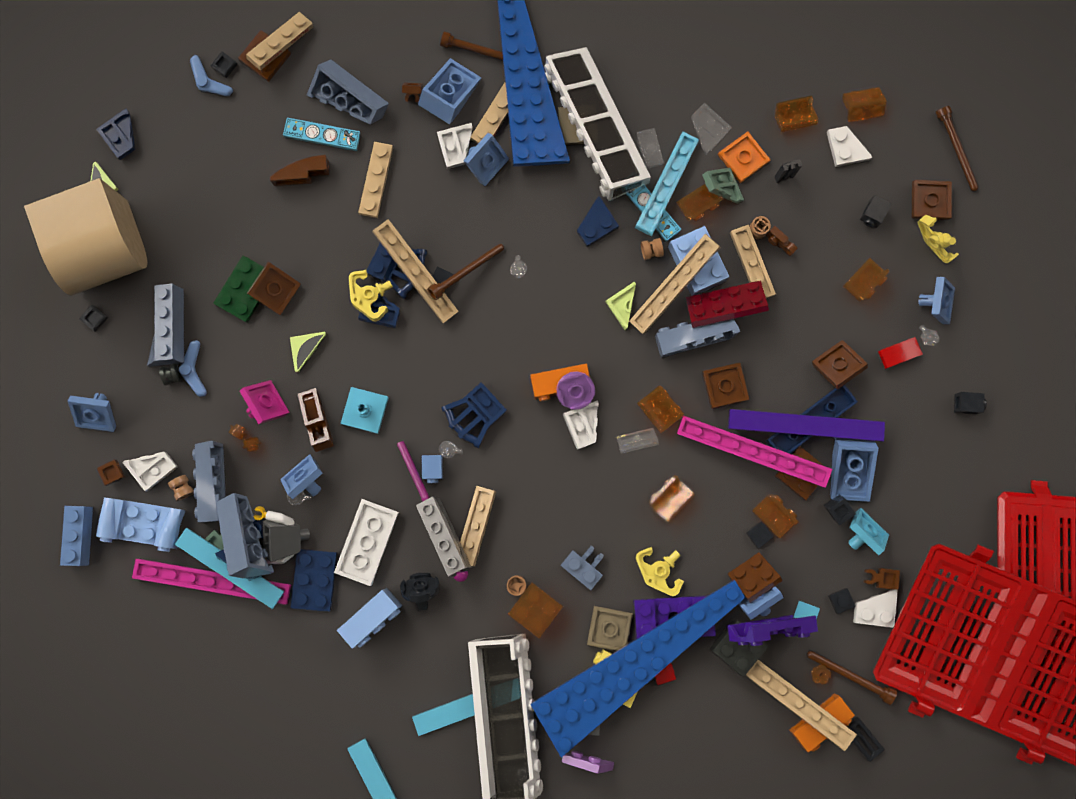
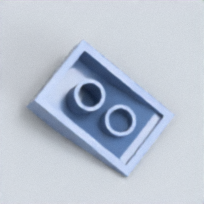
[418,58,481,124]
[830,438,879,502]

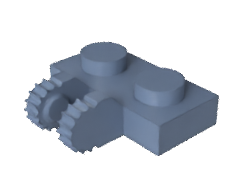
[561,546,604,590]

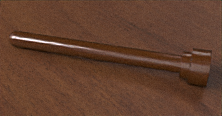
[440,31,503,60]
[935,106,978,191]
[427,244,504,300]
[807,651,897,705]

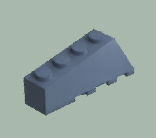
[307,60,389,124]
[147,284,184,367]
[655,319,740,358]
[192,441,225,522]
[216,493,274,578]

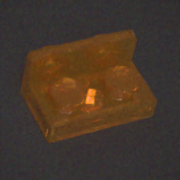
[752,494,799,538]

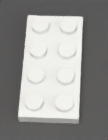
[334,499,399,586]

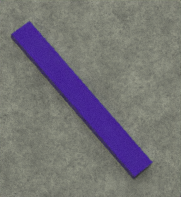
[728,409,885,442]

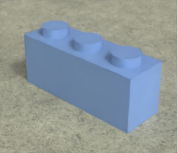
[60,506,93,566]

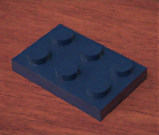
[291,549,337,612]

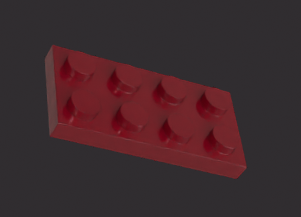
[686,280,769,328]

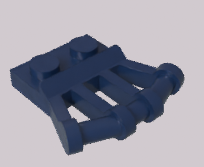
[367,242,427,299]
[441,382,507,448]

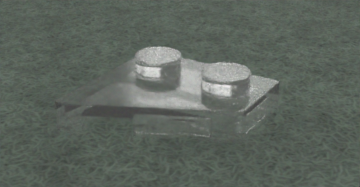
[691,103,732,155]

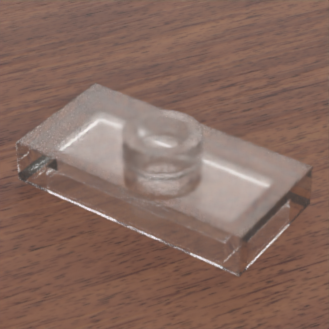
[636,128,664,169]
[616,428,659,454]

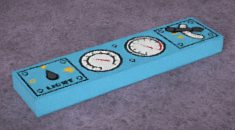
[283,118,361,151]
[621,172,681,242]

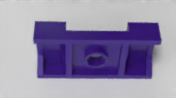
[633,595,716,639]
[727,615,818,646]

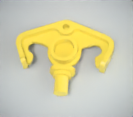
[918,215,959,263]
[349,270,393,322]
[635,547,684,596]

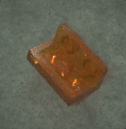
[842,87,887,122]
[775,96,818,132]
[677,184,723,221]
[843,258,890,301]
[637,385,684,433]
[649,475,695,523]

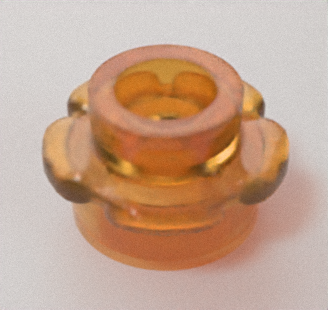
[228,424,247,440]
[242,437,261,452]
[811,665,831,684]

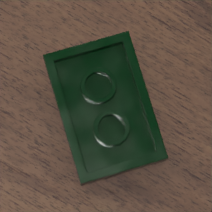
[213,255,264,323]

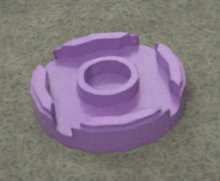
[556,371,595,410]

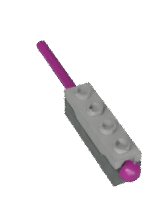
[397,441,472,582]

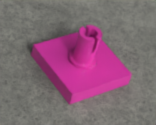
[240,380,290,424]

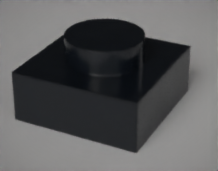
[828,588,856,614]

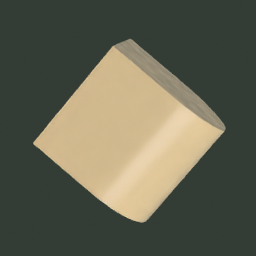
[24,178,147,296]

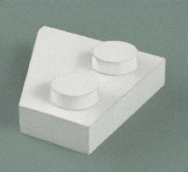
[437,123,473,169]
[827,126,872,167]
[563,400,599,450]
[122,452,178,491]
[853,589,898,628]

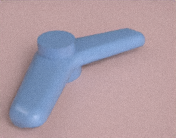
[190,55,233,96]
[179,340,207,397]

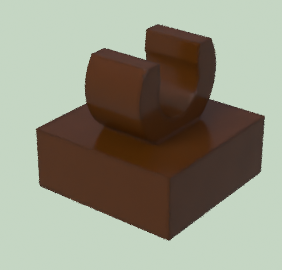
[402,82,423,102]
[97,459,125,486]

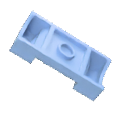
[96,497,185,552]

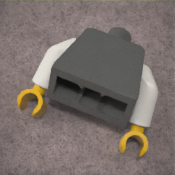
[253,506,310,564]

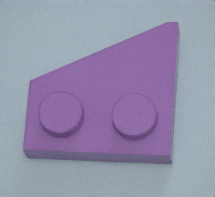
[562,751,614,774]

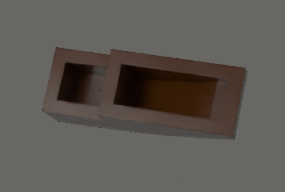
[270,155,330,186]
[298,388,334,452]

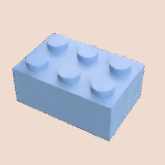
[668,226,730,296]
[336,588,402,649]

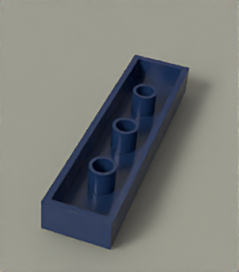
[765,385,858,453]

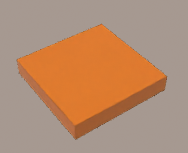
[718,132,771,183]

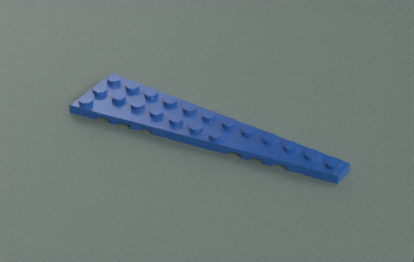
[497,0,570,167]
[530,580,745,758]

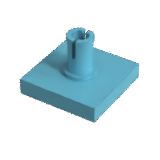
[341,387,389,434]
[849,508,889,555]

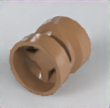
[749,216,771,239]
[641,238,664,260]
[168,475,194,501]
[507,575,526,596]

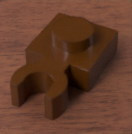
[766,226,798,256]
[864,568,900,590]

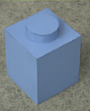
[422,455,443,483]

